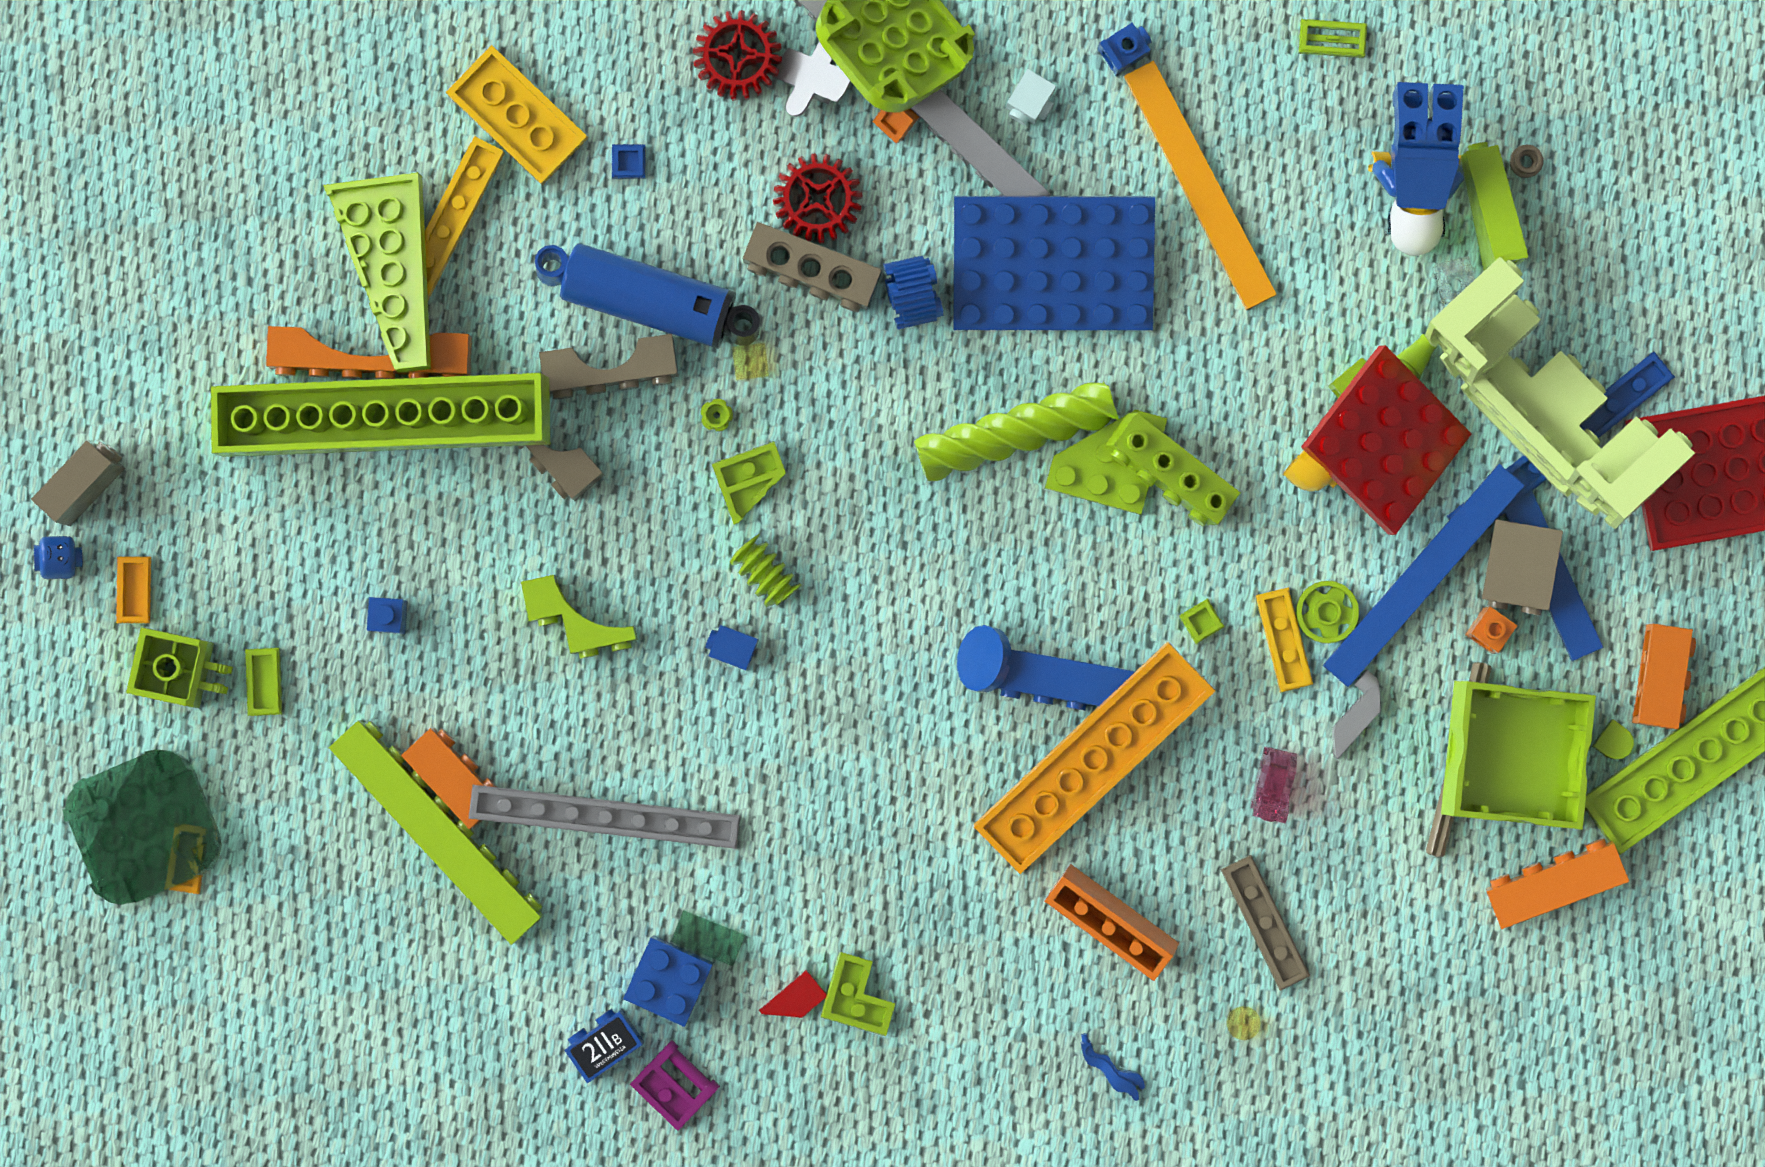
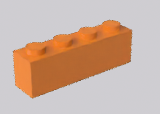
[1486,838,1629,929]
[1044,864,1179,981]

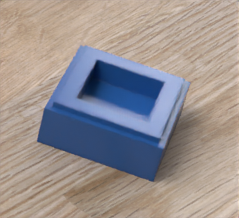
[612,144,646,179]

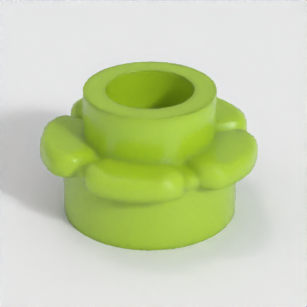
[700,399,733,432]

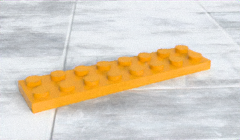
[974,641,1215,874]

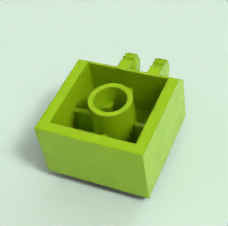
[126,627,233,708]

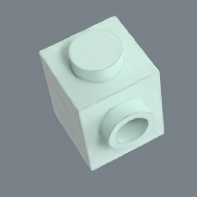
[1006,69,1056,125]

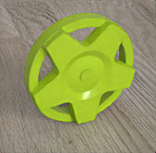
[1296,581,1359,643]

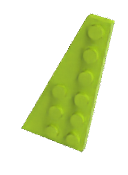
[323,172,431,373]

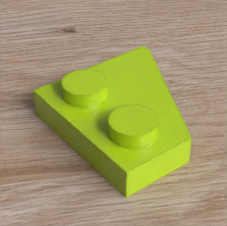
[712,441,786,525]

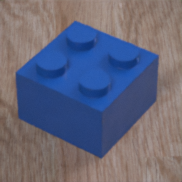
[623,935,714,1027]

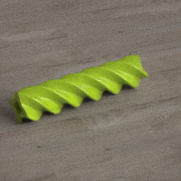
[914,381,1119,482]

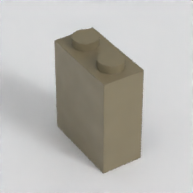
[31,440,125,526]
[1482,520,1563,615]

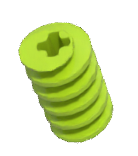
[730,534,802,607]

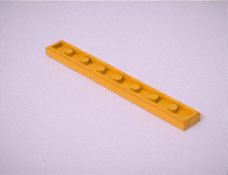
[1124,60,1277,311]

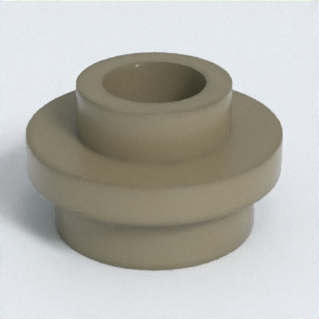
[1509,144,1543,178]

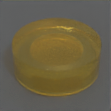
[1226,1006,1261,1040]

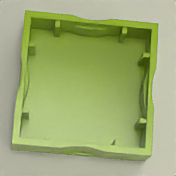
[1441,681,1596,830]

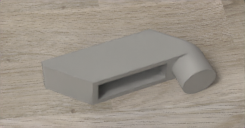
[1332,670,1381,759]

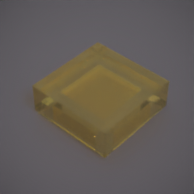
[732,343,769,381]

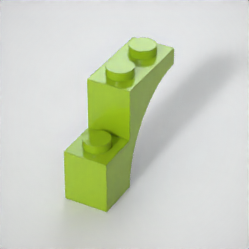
[521,575,638,659]

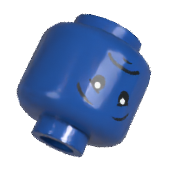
[34,536,83,579]

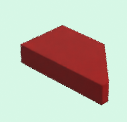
[759,970,827,1018]

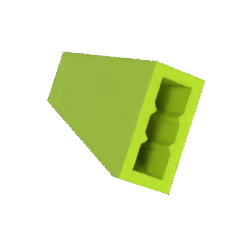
[1461,142,1528,271]

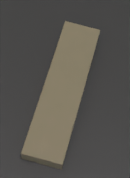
[1220,855,1310,991]

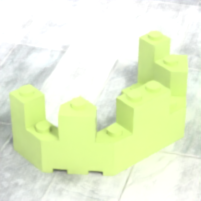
[1425,257,1695,529]

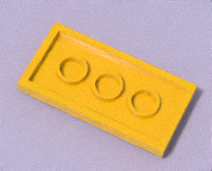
[446,45,588,186]

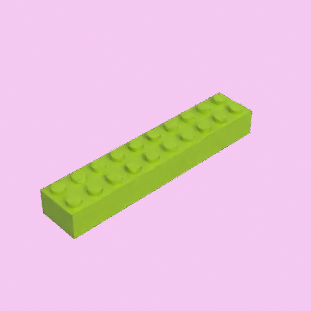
[211,373,551,457]

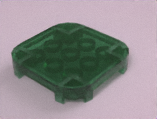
[62,749,222,905]

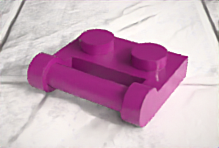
[630,1040,720,1131]

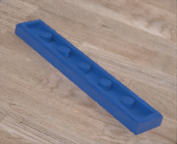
[1505,466,1604,661]

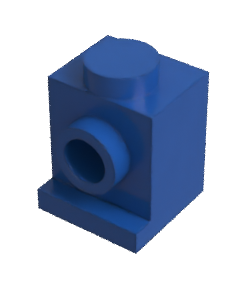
[1098,22,1152,76]

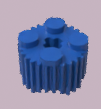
[883,256,944,330]

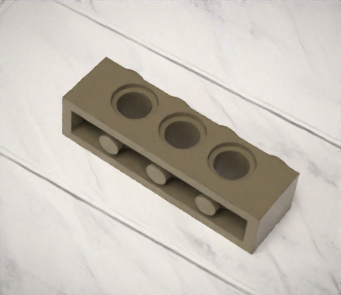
[742,222,882,313]

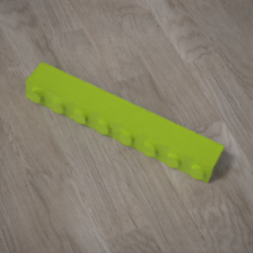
[329,720,543,945]

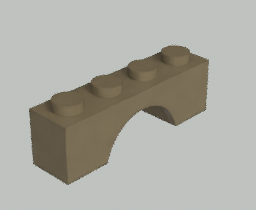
[539,334,679,399]
[513,372,605,501]

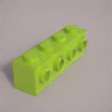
[1105,412,1241,526]

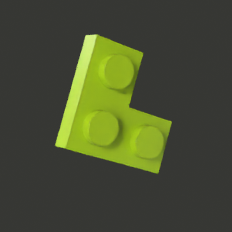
[821,952,895,1036]

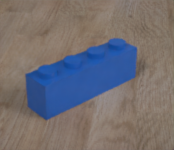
[997,649,1135,711]

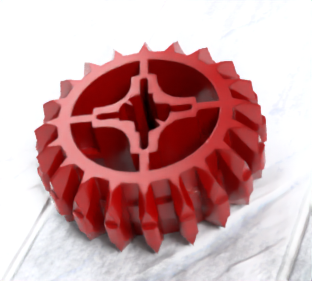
[693,10,782,101]
[773,153,863,244]

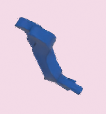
[1080,1033,1145,1101]

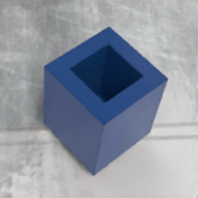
[367,597,408,634]
[705,625,759,671]

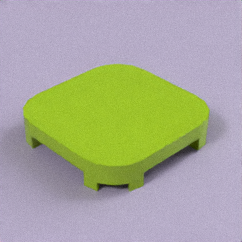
[815,0,975,112]

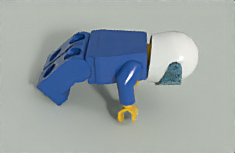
[1368,82,1464,256]

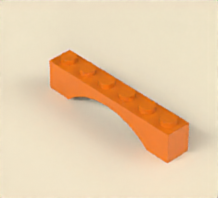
[266,326,472,379]

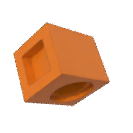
[1465,606,1518,654]

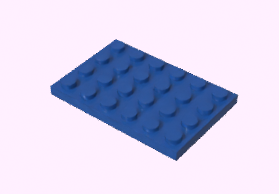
[953,196,1155,330]

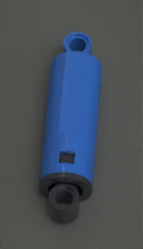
[535,243,760,349]

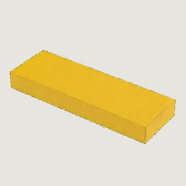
[1255,587,1313,693]

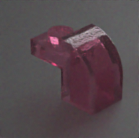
[1250,746,1297,823]

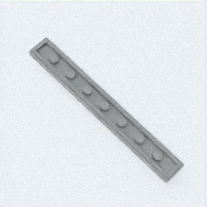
[468,785,740,849]

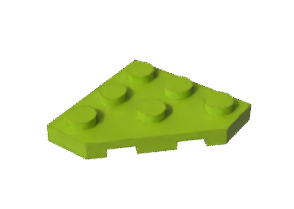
[1044,410,1168,515]

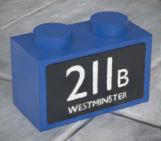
[564,1008,644,1083]

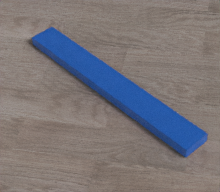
[1446,352,1675,522]
[1322,464,1525,687]

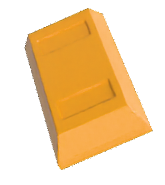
[116,557,151,623]

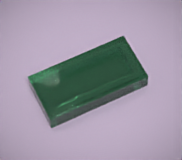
[671,910,746,966]

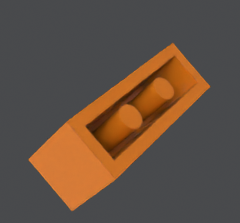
[1632,623,1696,729]
[401,728,497,829]

